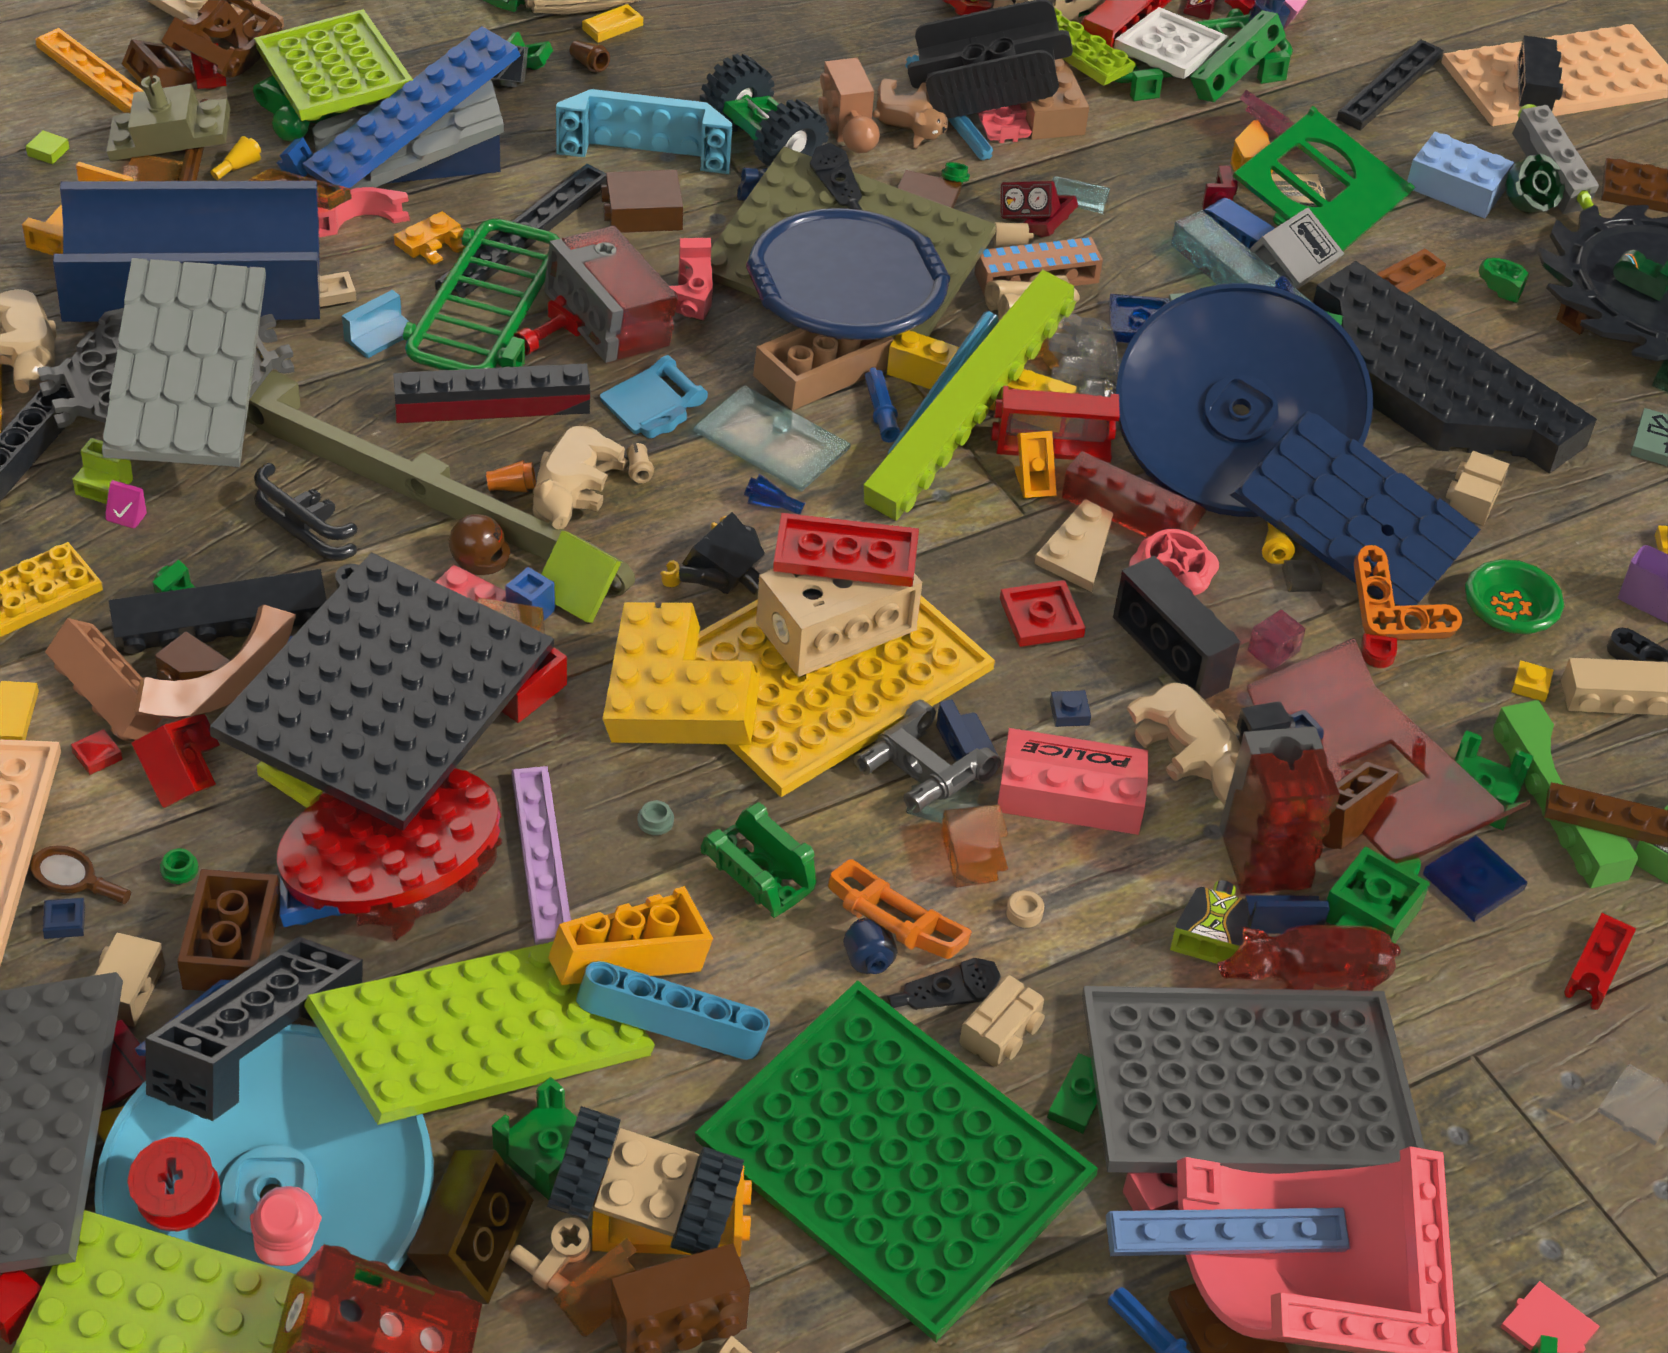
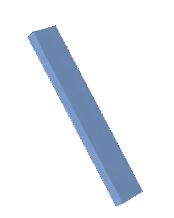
[1105,1208,1350,1256]

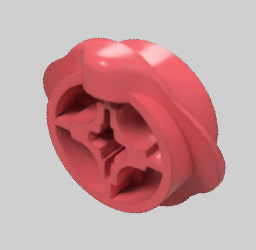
[1129,529,1219,596]

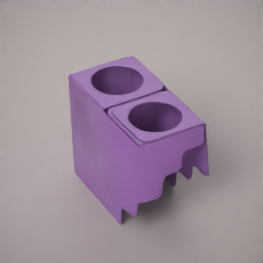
[1617,545,1668,623]

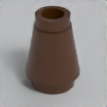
[569,40,610,72]

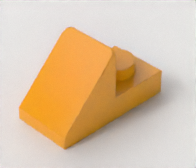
[1014,431,1057,498]

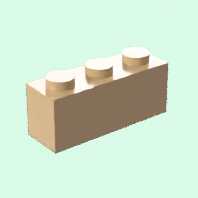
[1561,658,1668,715]

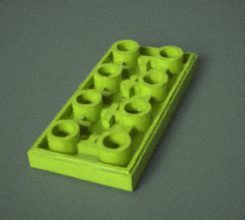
[1054,8,1136,86]

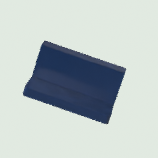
[936,699,1001,767]
[1245,895,1330,934]

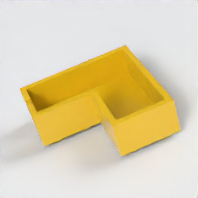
[603,602,760,745]

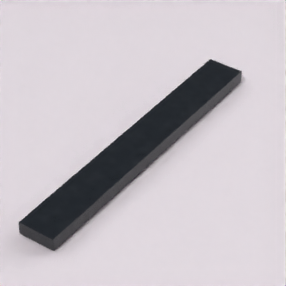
[435,164,606,298]

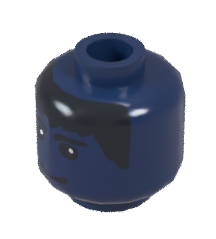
[843,918,898,974]

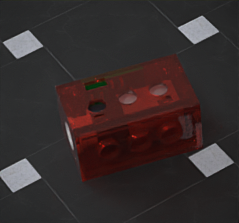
[272,1244,483,1353]

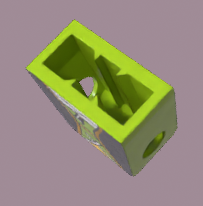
[1170,880,1248,970]

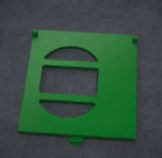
[1232,106,1415,252]

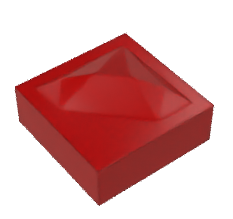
[71,729,123,775]

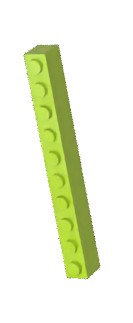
[864,269,1076,521]

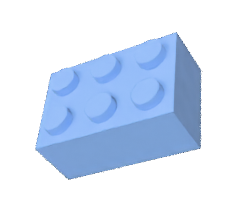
[1407,132,1514,219]

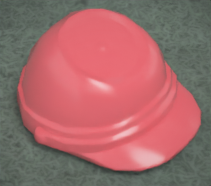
[250,1186,322,1266]

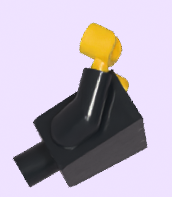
[660,512,765,595]

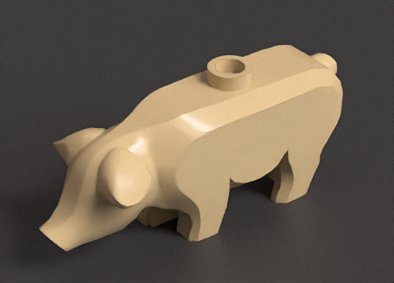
[0,289,56,393]
[533,426,628,530]
[1127,683,1240,806]

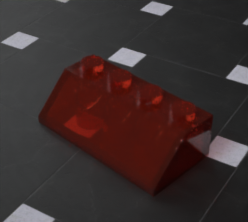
[1061,451,1206,537]

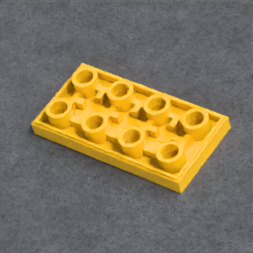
[0,542,103,637]

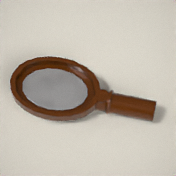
[31,845,131,904]

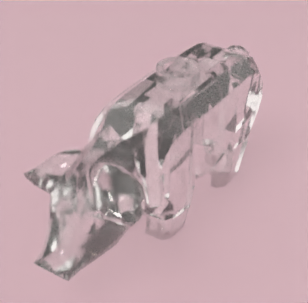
[1048,313,1122,397]

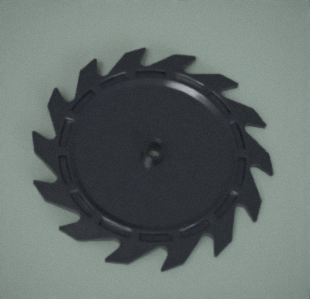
[1538,205,1668,361]

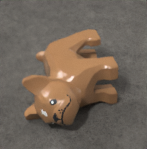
[873,79,948,149]

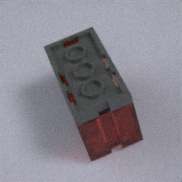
[544,226,678,363]

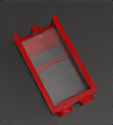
[991,386,1120,463]

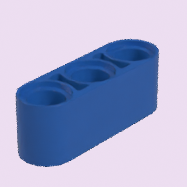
[1199,198,1275,263]

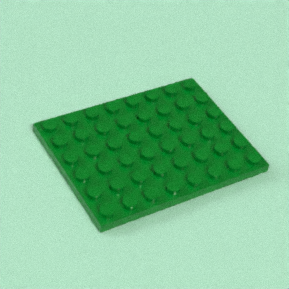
[695,980,1098,1342]

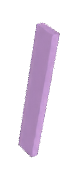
[512,766,571,945]

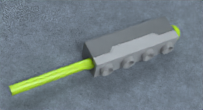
[1512,104,1600,214]

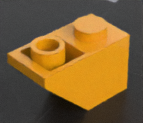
[1230,120,1273,174]

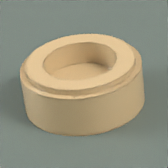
[1006,890,1044,928]

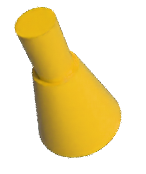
[210,136,261,181]
[1262,522,1295,564]

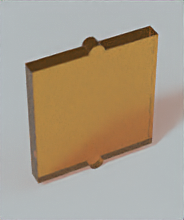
[123,155,183,181]

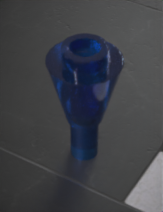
[744,474,805,515]

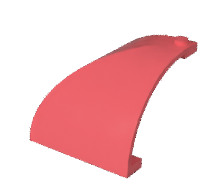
[1177,1146,1458,1353]

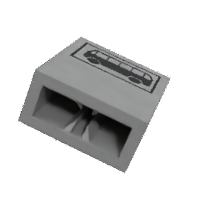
[1248,208,1344,293]

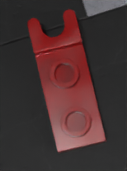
[1564,913,1636,1010]

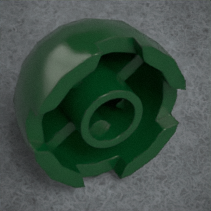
[1505,154,1565,213]

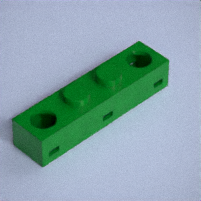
[1190,10,1286,102]

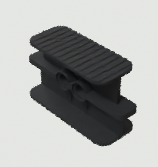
[908,0,1073,119]

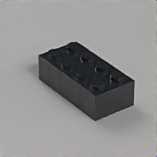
[1113,556,1241,700]

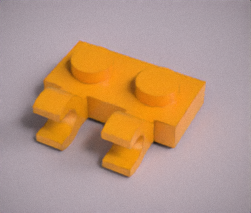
[394,211,465,265]

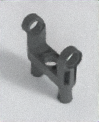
[854,700,1000,813]

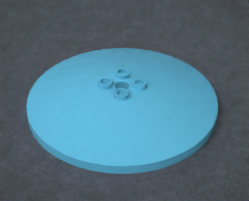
[94,1024,434,1338]

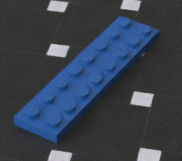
[303,26,521,195]

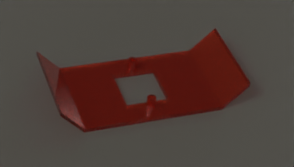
[1247,638,1530,864]

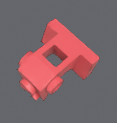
[661,238,713,320]

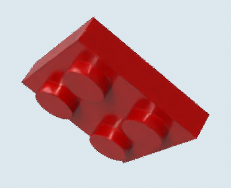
[1000,580,1086,647]

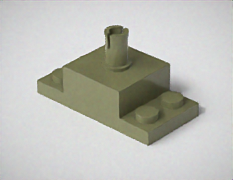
[106,75,230,161]

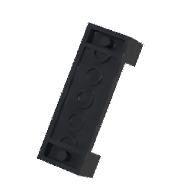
[145,936,363,1121]

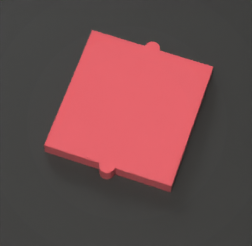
[1500,1281,1600,1353]

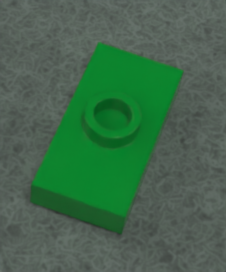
[1047,1053,1098,1134]

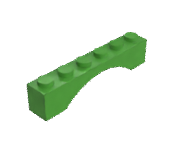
[1493,700,1639,889]

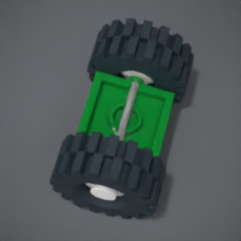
[700,54,829,168]

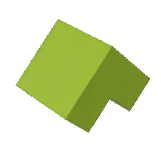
[72,438,133,504]

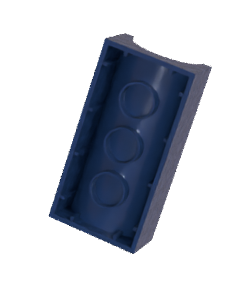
[53,181,320,322]

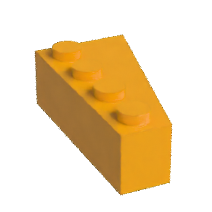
[548,886,713,985]

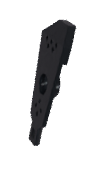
[810,143,862,210]
[887,958,1001,1010]

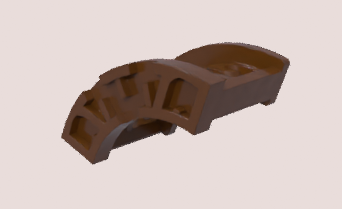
[161,0,282,78]

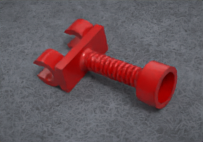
[513,295,584,356]

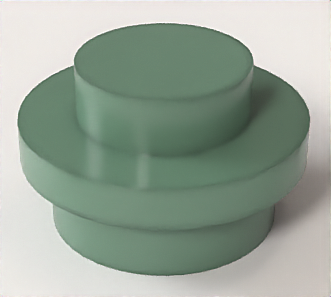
[637,800,674,835]

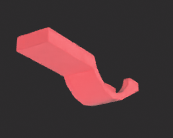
[318,187,410,237]

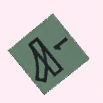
[1630,408,1668,466]

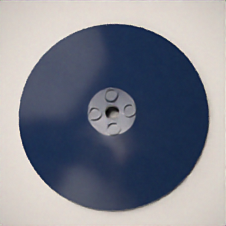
[1116,283,1373,517]

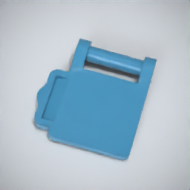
[600,355,708,438]

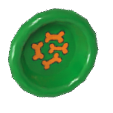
[1465,559,1565,635]

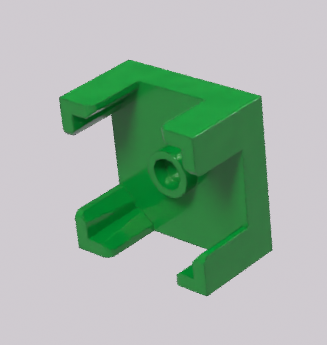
[1436,730,1534,831]
[492,1077,577,1200]

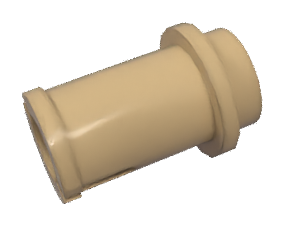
[626,443,654,483]

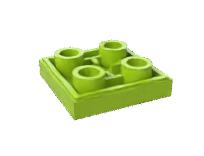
[541,531,622,623]

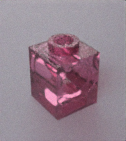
[1247,609,1306,670]

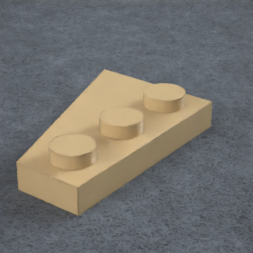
[1035,499,1113,592]

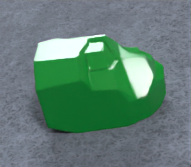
[1478,258,1529,303]

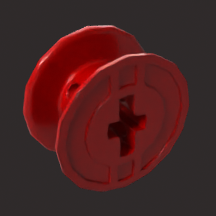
[127,1136,221,1232]

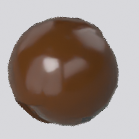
[448,514,510,575]

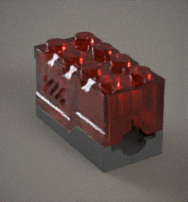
[1219,726,1340,894]

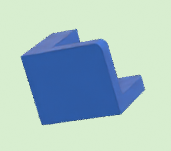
[505,567,555,629]

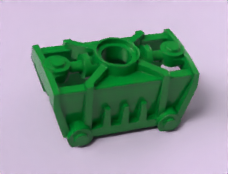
[701,802,816,918]

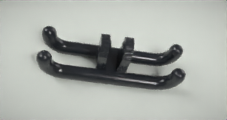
[254,463,358,561]

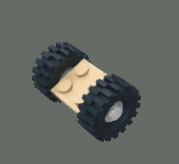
[547,1106,744,1255]

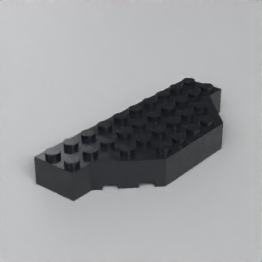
[1313,261,1597,474]

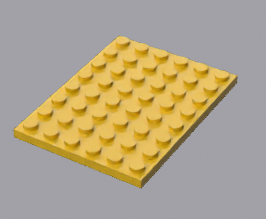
[694,596,995,797]

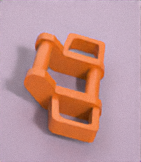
[828,859,972,959]

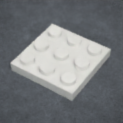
[1114,7,1229,79]

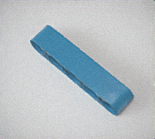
[577,961,770,1060]

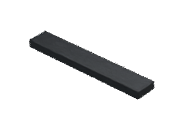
[1336,39,1444,131]

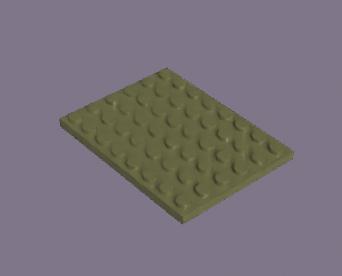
[711,147,996,339]

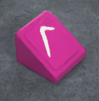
[106,480,147,528]

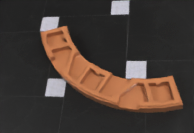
[134,605,296,719]

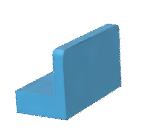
[342,290,409,358]

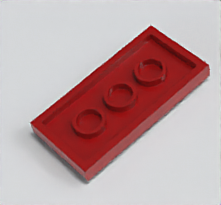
[773,513,919,587]

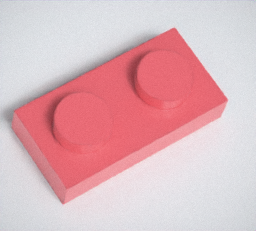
[436,565,506,612]

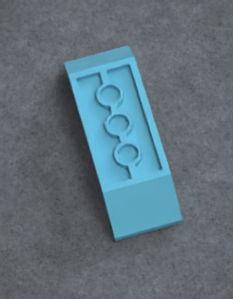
[556,89,732,174]

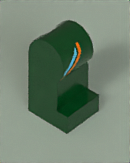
[1613,250,1668,301]

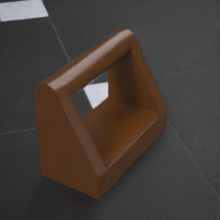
[122,39,195,88]

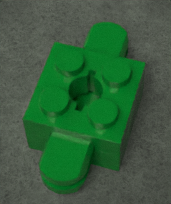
[1326,846,1430,959]

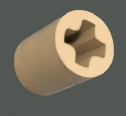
[993,222,1033,248]

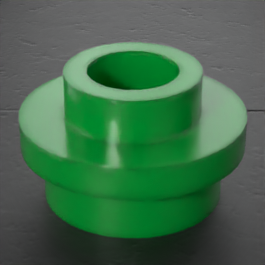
[941,162,970,184]
[160,848,199,884]

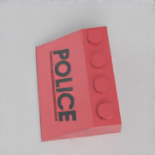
[996,728,1148,835]

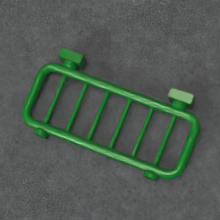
[1114,9,1293,101]
[403,218,580,370]

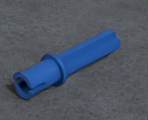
[865,367,901,443]
[1108,1287,1191,1353]

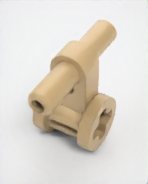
[509,1217,592,1305]

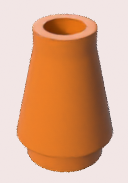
[486,460,536,493]

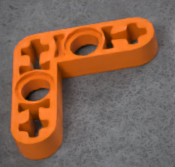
[1354,545,1462,640]

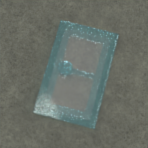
[693,385,851,492]

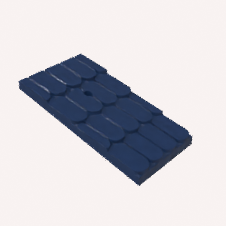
[1230,411,1481,606]

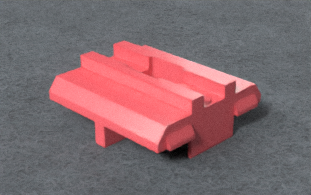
[977,104,1032,143]

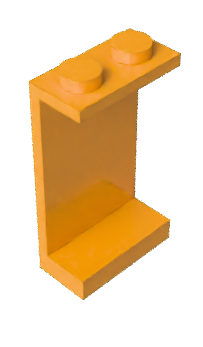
[22,162,133,255]

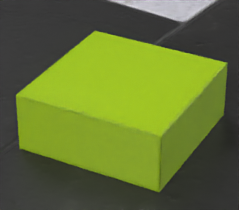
[26,130,69,164]

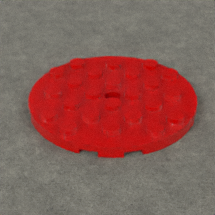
[277,768,501,914]

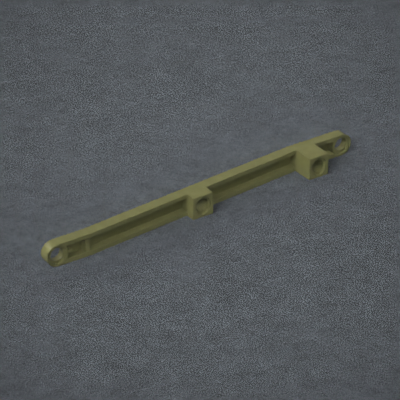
[246,370,635,596]

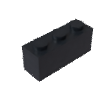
[1517,35,1563,111]

